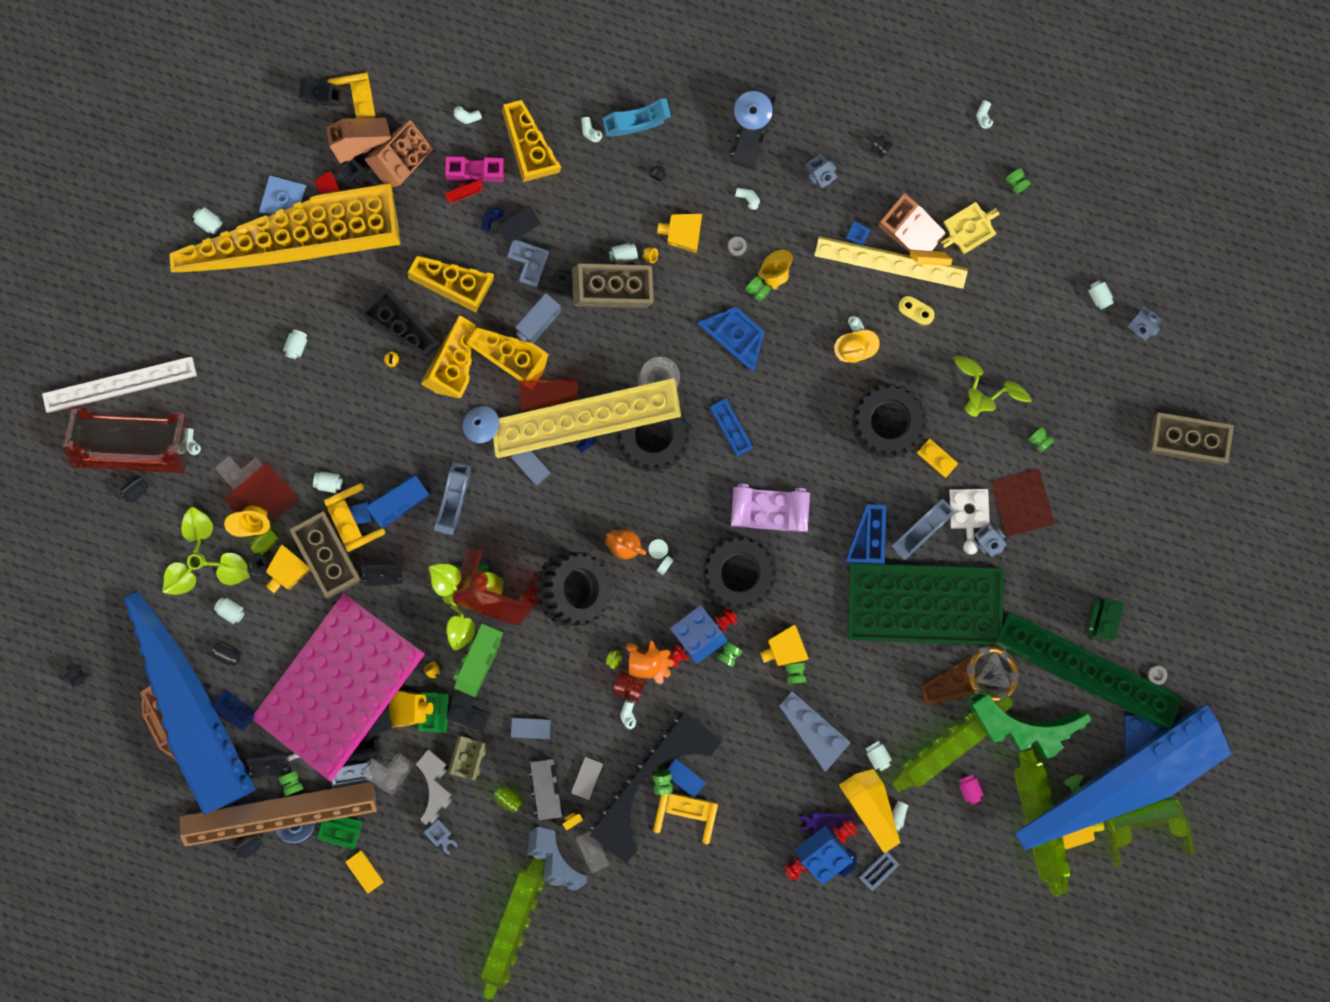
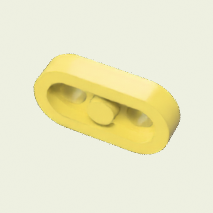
[898,296,934,325]

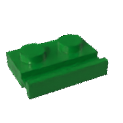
[418,692,449,733]
[317,817,363,850]

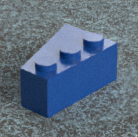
[366,476,430,529]
[844,504,886,564]

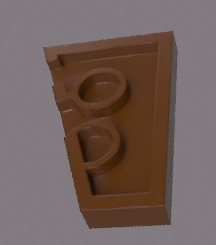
[921,655,982,706]

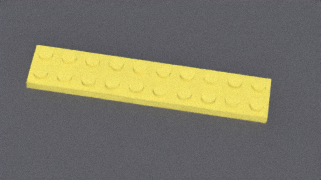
[493,378,681,458]

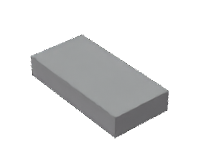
[571,757,603,800]

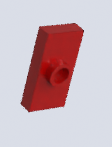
[445,180,484,204]

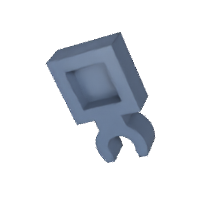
[424,819,458,855]

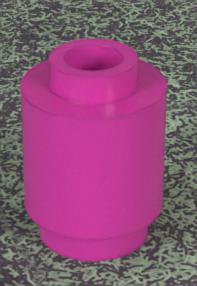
[959,774,984,805]

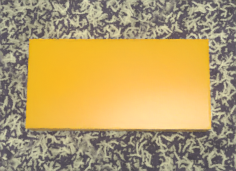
[909,250,952,266]
[346,850,384,894]

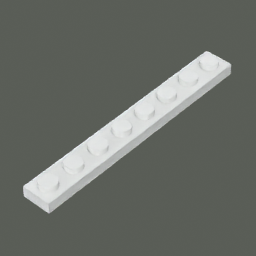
[42,357,197,413]

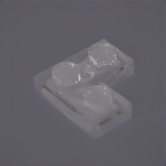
[215,456,270,497]
[360,752,415,796]
[576,831,609,873]

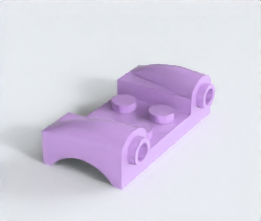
[730,484,810,532]

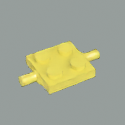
[941,202,999,255]

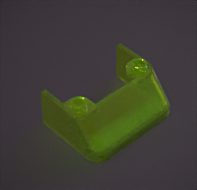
[1105,797,1195,867]

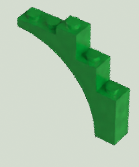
[966,690,1091,758]

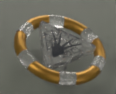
[967,646,1018,702]

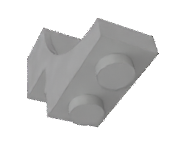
[416,750,452,825]

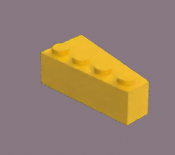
[502,100,561,182]
[408,256,494,313]

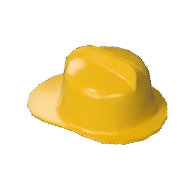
[758,250,793,290]
[834,330,879,363]
[224,505,270,537]

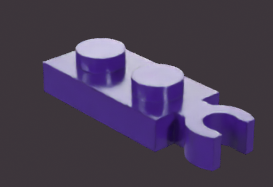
[799,813,852,833]

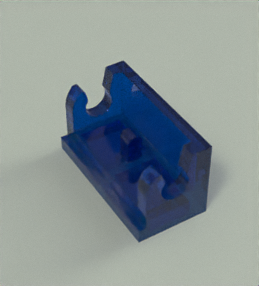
[212,690,255,731]

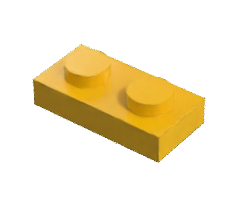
[916,438,958,478]

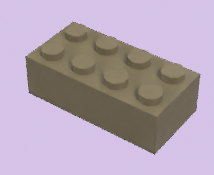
[572,264,654,308]
[1148,413,1234,465]
[289,511,362,599]

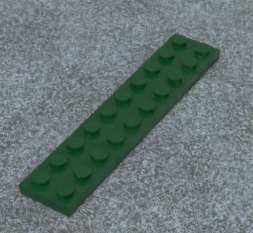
[995,611,1183,730]

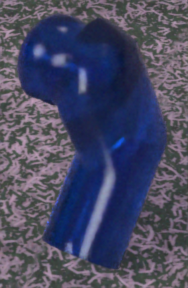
[481,207,504,232]
[576,436,596,453]
[839,849,857,878]

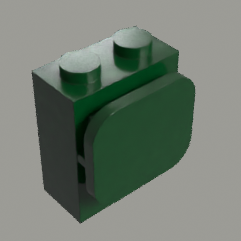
[1084,596,1125,642]

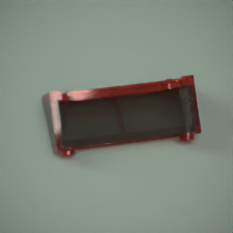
[63,408,189,473]

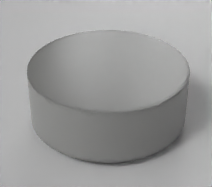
[728,236,747,256]
[1147,665,1167,685]

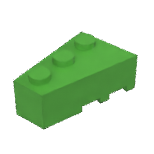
[453,624,503,697]

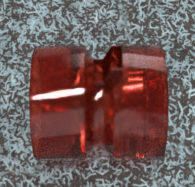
[612,671,646,704]

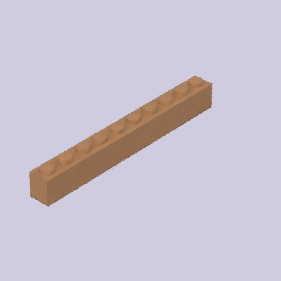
[180,782,377,847]

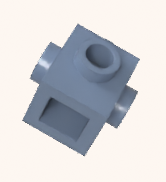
[805,153,837,188]
[1128,306,1162,341]
[974,522,1007,557]

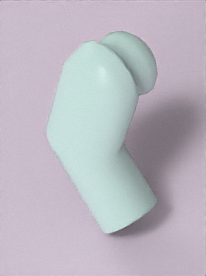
[976,100,993,129]
[453,106,482,124]
[581,117,602,142]
[735,187,760,210]
[848,316,865,332]
[182,428,201,455]
[620,699,636,729]

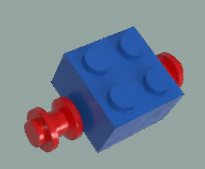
[668,605,737,668]
[784,819,857,885]

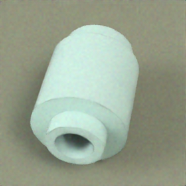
[193,207,222,234]
[609,243,638,265]
[1088,280,1114,310]
[283,330,307,359]
[313,471,343,493]
[214,597,244,624]
[865,741,892,771]

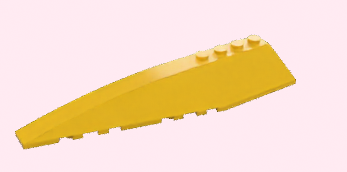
[170,183,400,272]

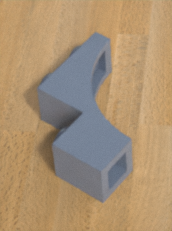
[434,462,472,535]
[892,498,956,560]
[528,827,587,890]

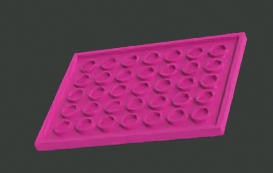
[251,593,424,781]

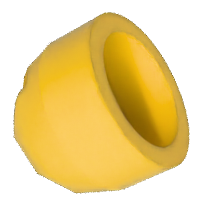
[642,247,658,263]
[384,351,399,367]
[423,661,441,678]

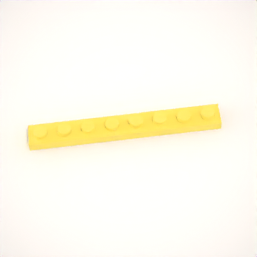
[815,236,968,288]

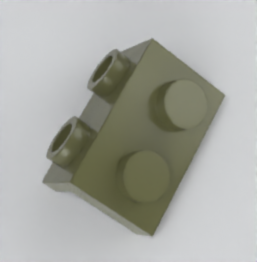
[447,735,486,781]

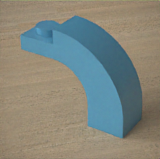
[602,99,671,136]

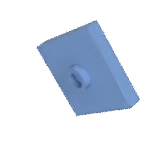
[259,175,307,215]

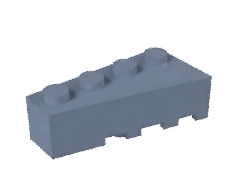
[778,692,851,772]

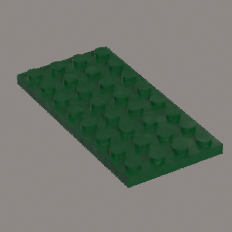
[848,563,1004,646]

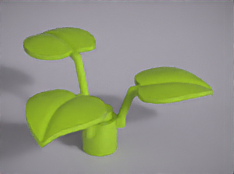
[952,356,1032,417]
[162,507,250,595]
[428,564,503,651]

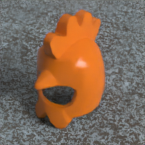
[605,529,646,560]
[626,640,674,684]

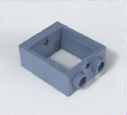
[515,293,561,343]

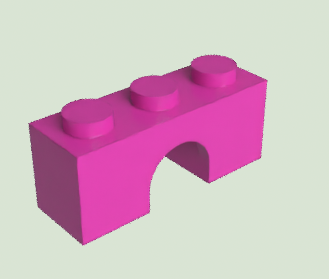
[445,157,504,182]

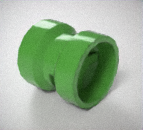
[1005,168,1031,194]
[745,276,772,302]
[1028,427,1055,453]
[716,642,742,667]
[785,663,806,684]
[652,769,673,795]
[278,771,304,796]

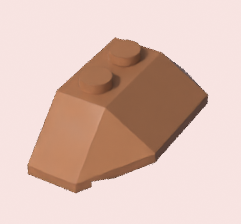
[141,686,176,761]

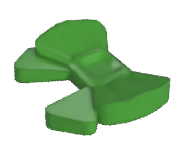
[1064,775,1083,793]

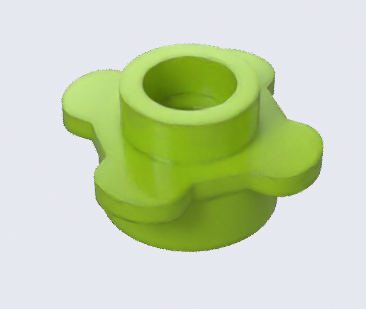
[606,650,622,669]

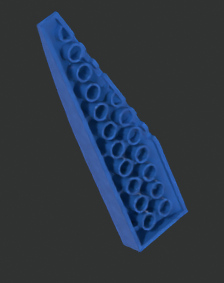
[124,592,256,815]
[1014,705,1231,850]

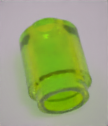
[249,528,279,555]
[494,786,523,814]

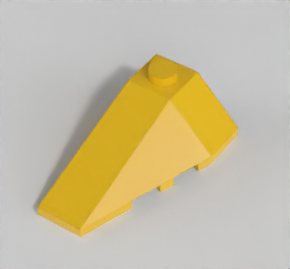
[421,315,476,399]
[466,328,549,388]
[839,769,900,853]

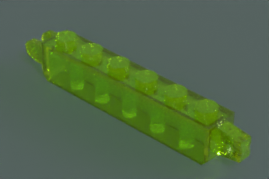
[892,697,1013,792]
[1014,750,1071,896]
[481,858,545,1000]

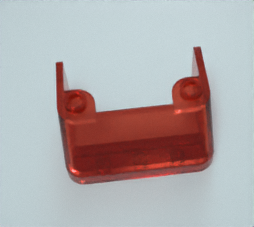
[453,548,539,625]

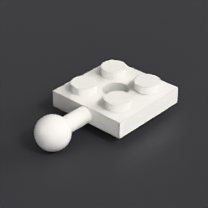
[949,489,990,554]

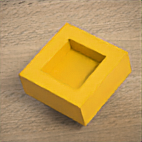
[563,812,583,830]

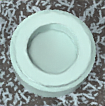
[649,539,668,559]
[657,556,673,575]

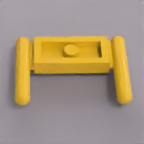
[327,72,376,118]
[324,483,385,552]
[653,793,718,844]

